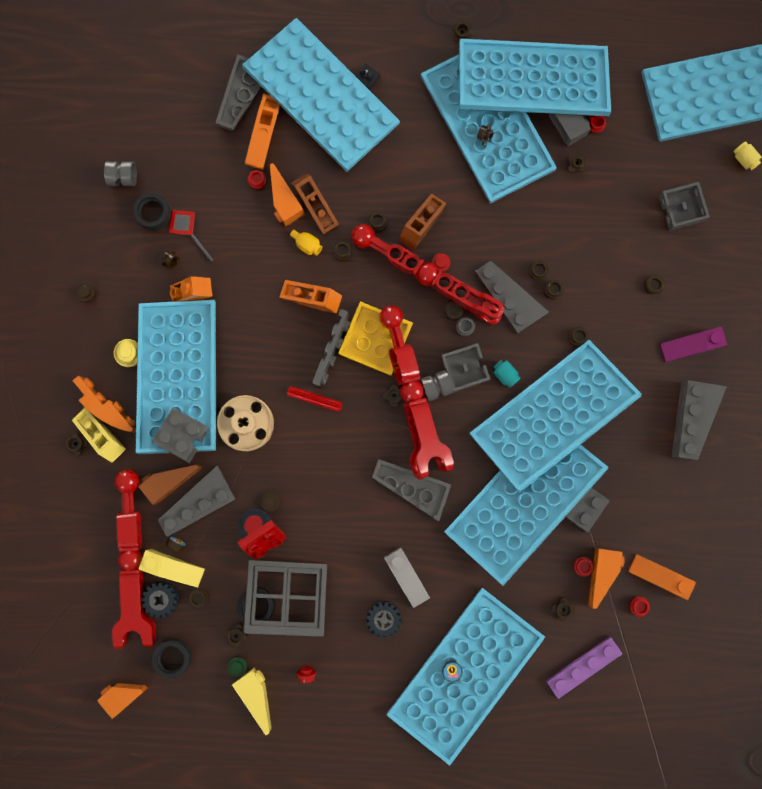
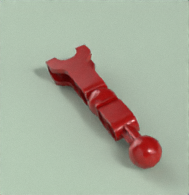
[351,224,504,325]
[379,305,454,480]
[112,469,156,649]

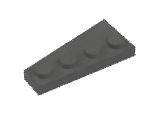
[215,54,261,131]
[475,261,549,334]
[312,309,351,388]
[372,459,451,521]
[158,466,236,537]

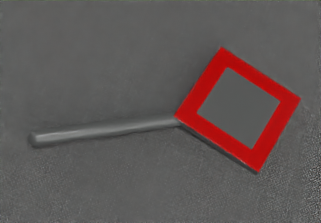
[169,210,213,262]

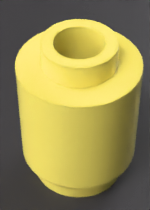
[733,142,762,170]

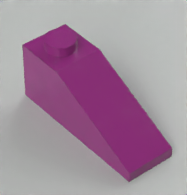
[660,327,727,362]

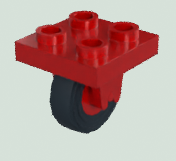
[237,509,287,559]

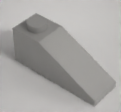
[384,547,430,608]

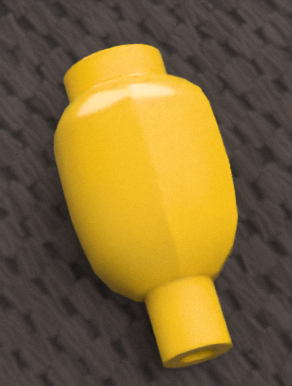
[290,230,322,256]

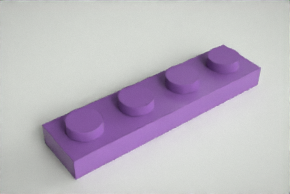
[546,636,622,699]

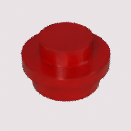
[588,115,606,133]
[248,170,267,189]
[431,253,450,272]
[574,557,594,577]
[630,597,650,617]
[297,666,316,683]

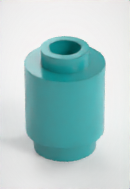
[493,360,521,388]

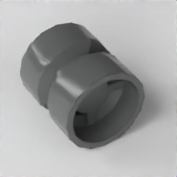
[104,161,137,186]
[420,370,454,402]

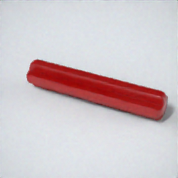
[287,386,343,412]

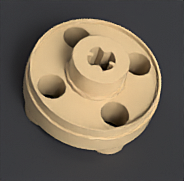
[217,395,274,452]

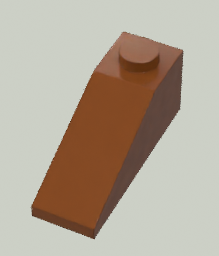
[291,173,339,234]
[398,193,447,250]
[138,465,202,505]

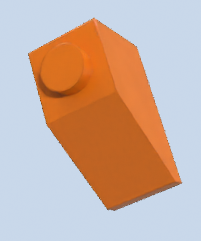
[97,683,148,719]

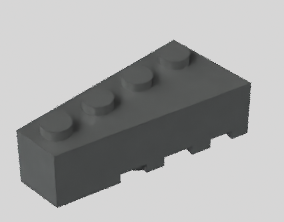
[671,380,727,461]

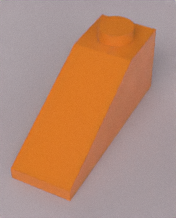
[270,163,305,226]
[279,280,342,314]
[588,548,624,609]
[628,554,696,600]

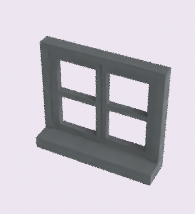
[243,560,327,637]

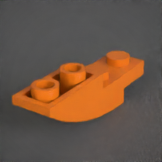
[245,94,280,170]
[73,376,136,433]

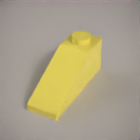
[72,408,126,463]
[139,549,205,588]
[232,668,271,735]

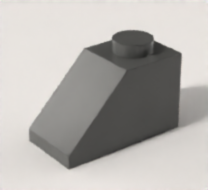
[549,113,590,147]

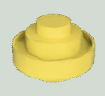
[114,339,138,367]

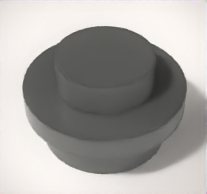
[456,317,475,336]

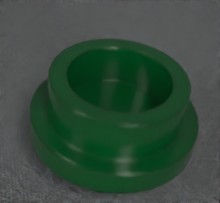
[227,657,247,677]

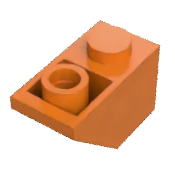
[170,276,212,302]

